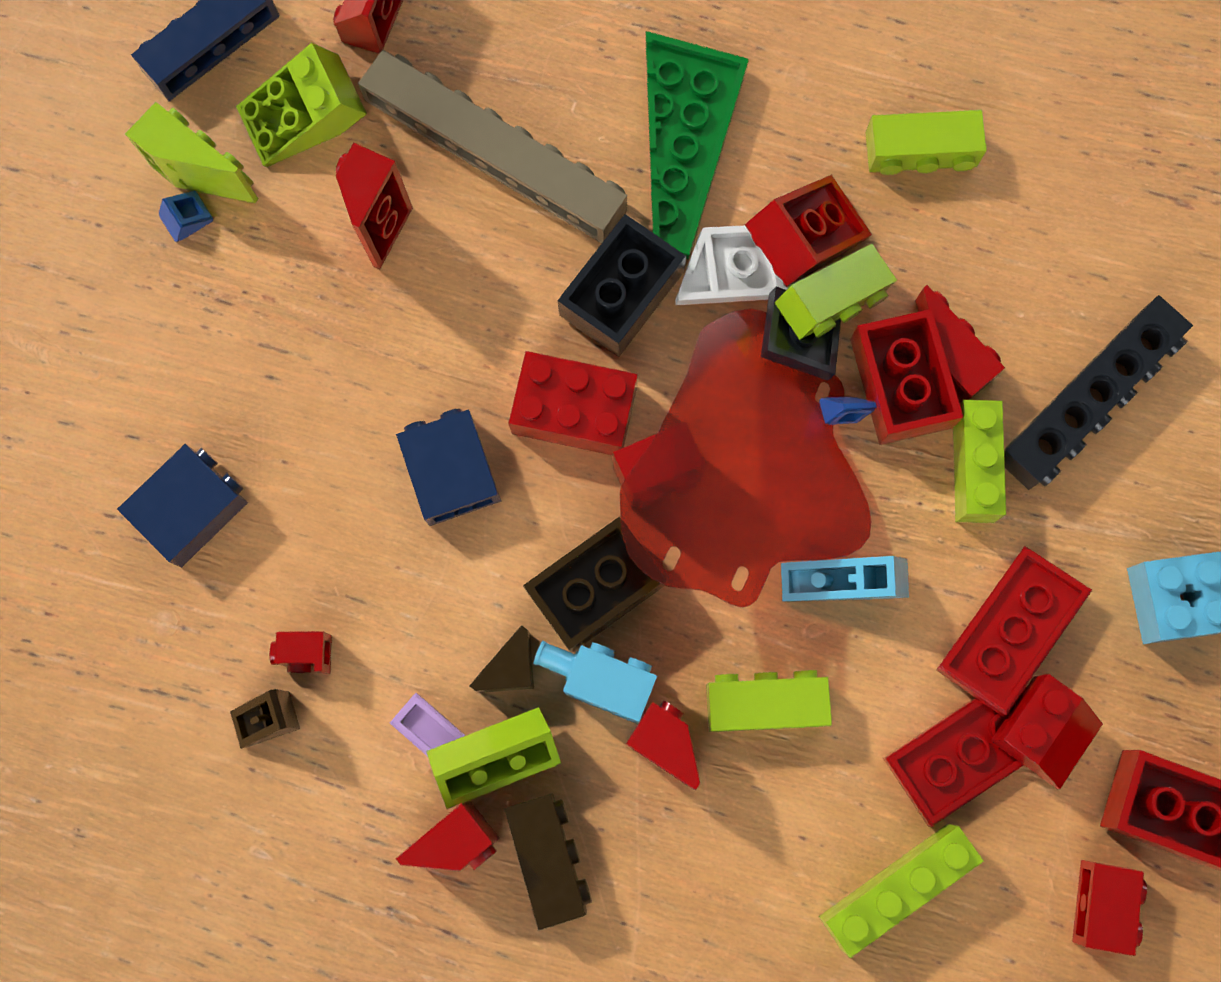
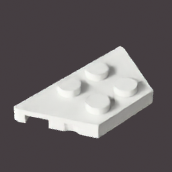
[675,226,806,305]

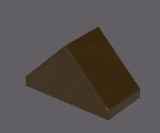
[469,625,534,693]
[230,689,300,749]

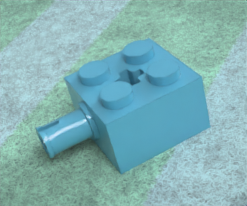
[1127,551,1221,644]
[533,641,657,724]

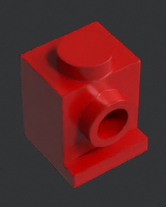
[269,631,332,674]

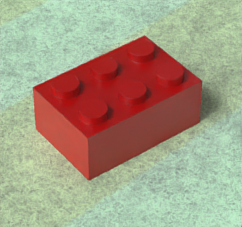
[850,309,963,445]
[508,351,638,456]
[1100,750,1221,871]

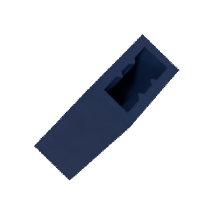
[396,409,501,526]
[117,444,248,568]

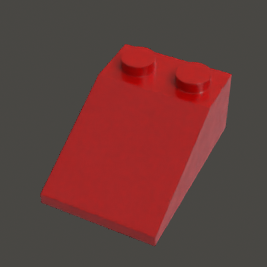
[744,175,872,287]

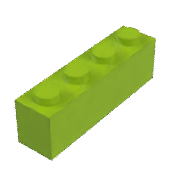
[819,824,984,958]

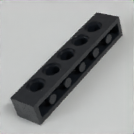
[1004,295,1193,490]

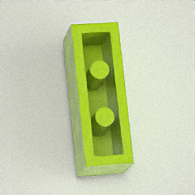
[865,110,987,175]
[775,244,897,340]
[953,400,1006,523]
[706,670,832,732]
[426,707,561,809]

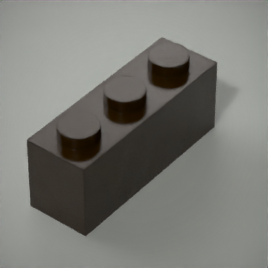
[504,793,592,930]

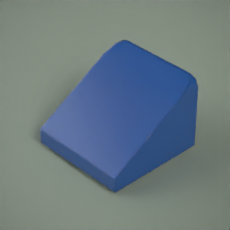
[159,190,213,242]
[819,397,877,425]

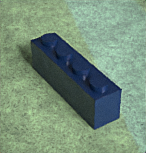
[131,0,280,102]

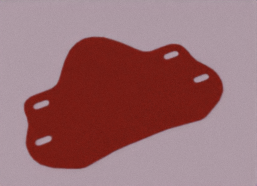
[620,308,872,607]

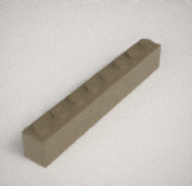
[358,50,627,243]

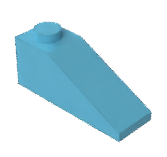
[781,556,909,602]

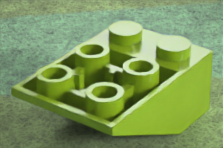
[236,43,367,167]
[125,102,259,203]

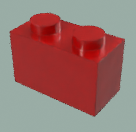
[1072,860,1147,957]

